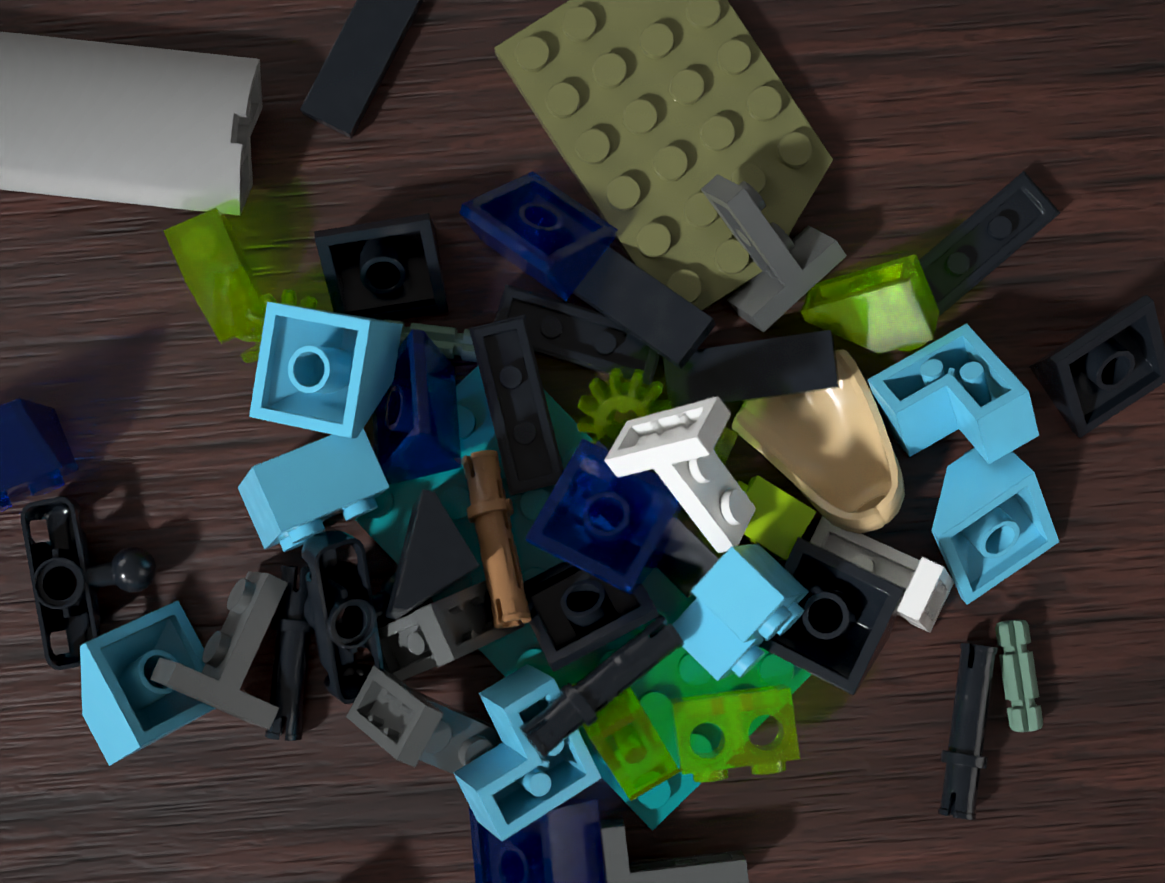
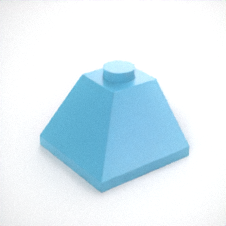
[249,302,403,438]
[932,448,1059,605]
[80,600,216,766]

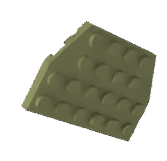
[494,0,833,311]

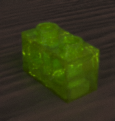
[670,684,800,782]

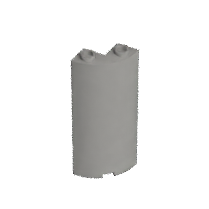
[0,31,262,215]

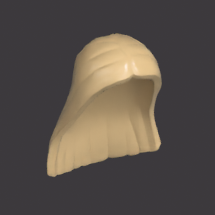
[732,349,905,534]

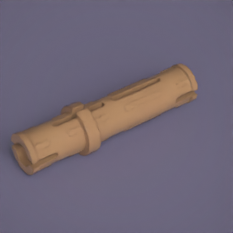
[461,450,532,628]

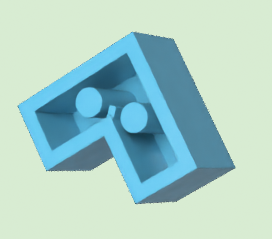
[867,323,1039,464]
[238,429,389,552]
[672,544,809,681]
[454,664,601,841]

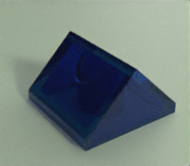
[460,172,618,301]
[372,329,462,485]
[525,438,682,594]

